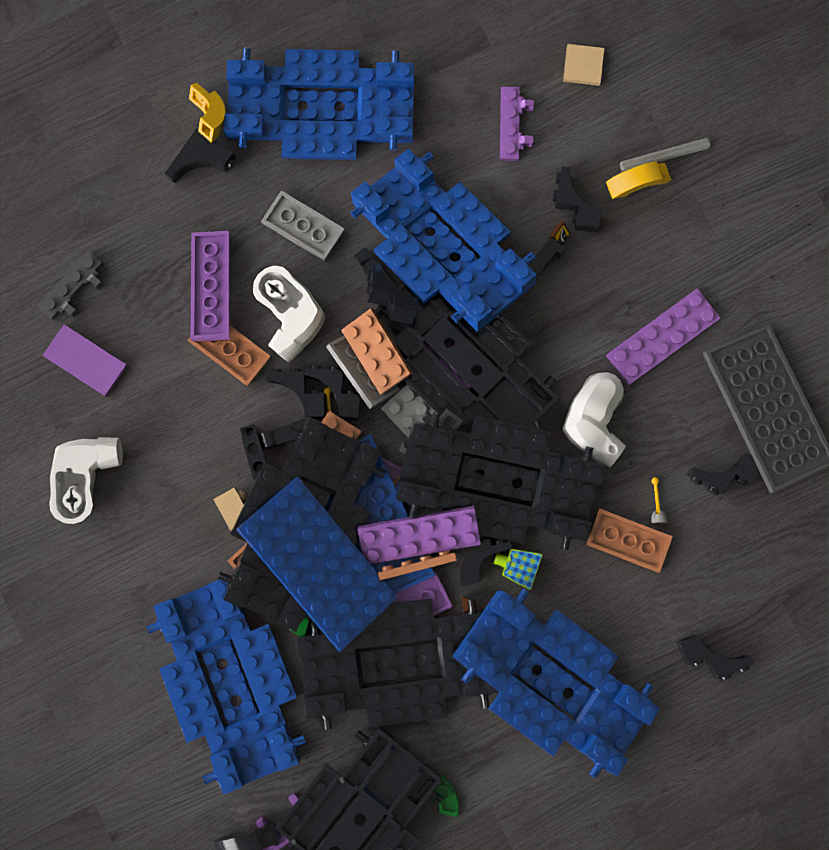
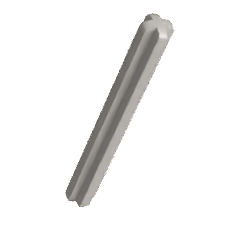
[620,138,710,172]

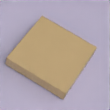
[563,44,604,86]

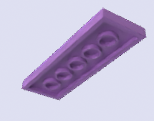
[190,231,230,342]
[606,288,720,386]
[357,506,481,564]

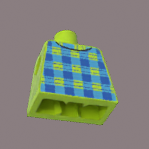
[493,549,542,590]

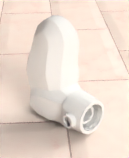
[253,266,325,363]
[562,372,626,468]
[50,437,123,524]

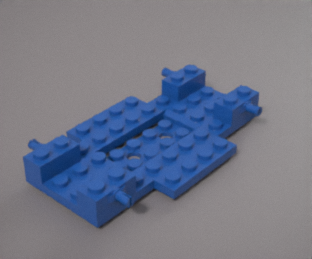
[224,48,414,160]
[350,148,537,332]
[146,577,306,795]
[452,589,660,779]

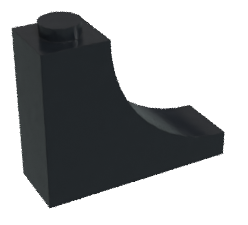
[165,128,236,183]

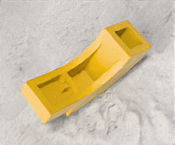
[189,82,225,142]
[606,161,671,199]

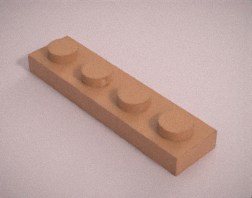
[378,550,457,580]

